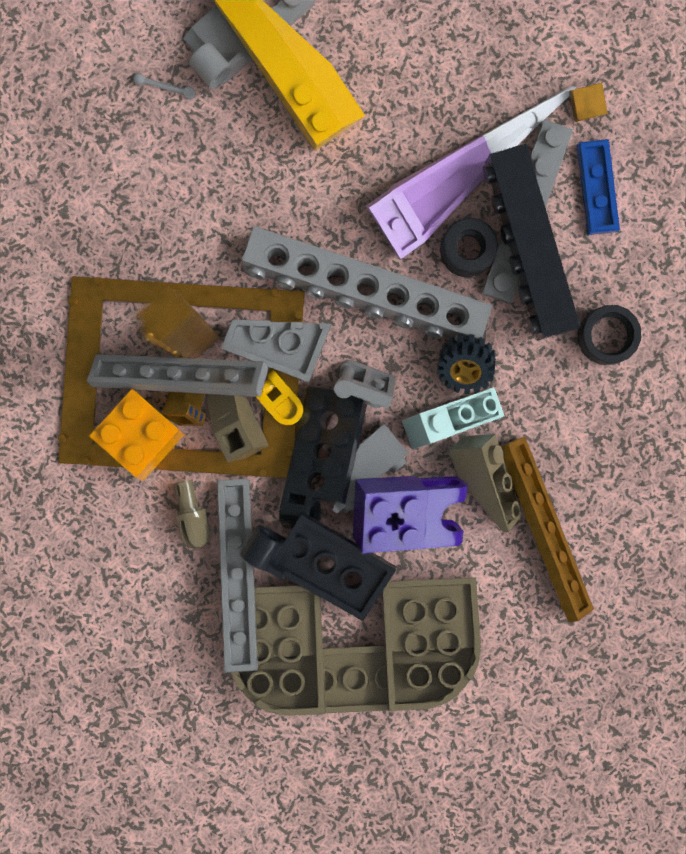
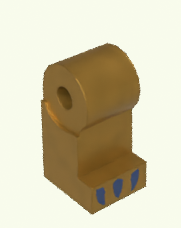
[162,392,206,426]

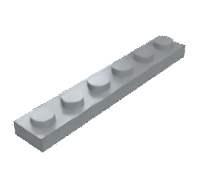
[481,119,573,304]
[87,354,268,397]
[218,479,258,672]

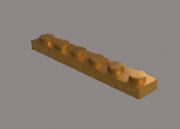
[501,436,594,623]

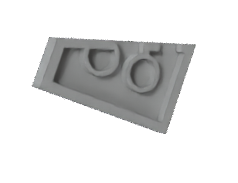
[221,319,331,383]

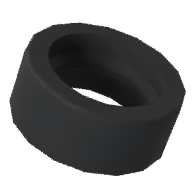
[578,305,642,365]

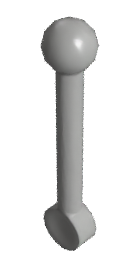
[133,73,196,100]

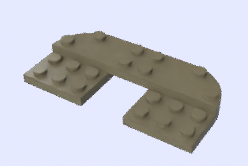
[231,577,481,716]

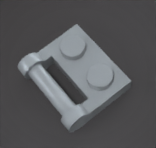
[334,360,396,408]

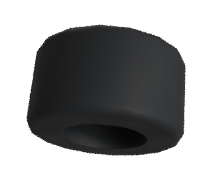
[440,217,498,278]

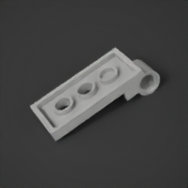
[183,0,315,89]

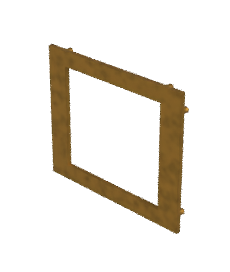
[58,276,305,478]

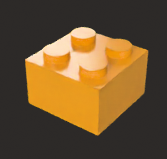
[89,389,185,481]

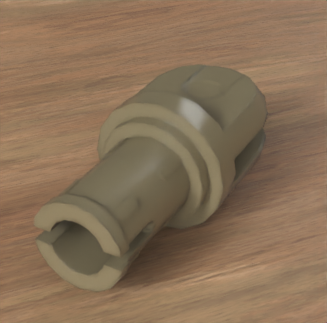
[173,479,210,548]

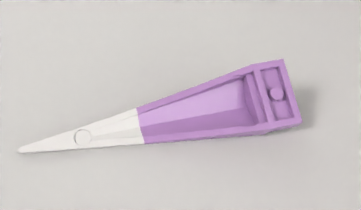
[366,86,576,259]

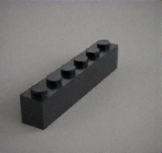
[483,143,581,341]

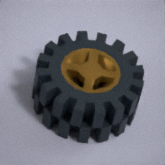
[437,334,496,394]

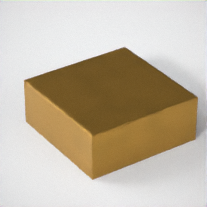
[569,82,608,122]

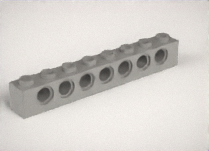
[242,226,493,341]

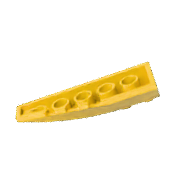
[213,0,365,151]

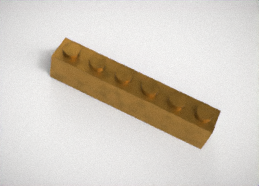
[135,286,220,359]

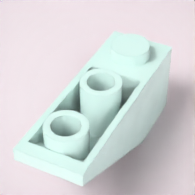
[401,387,505,450]

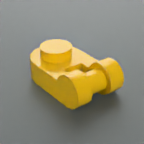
[256,370,304,425]

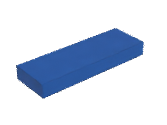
[576,139,620,236]

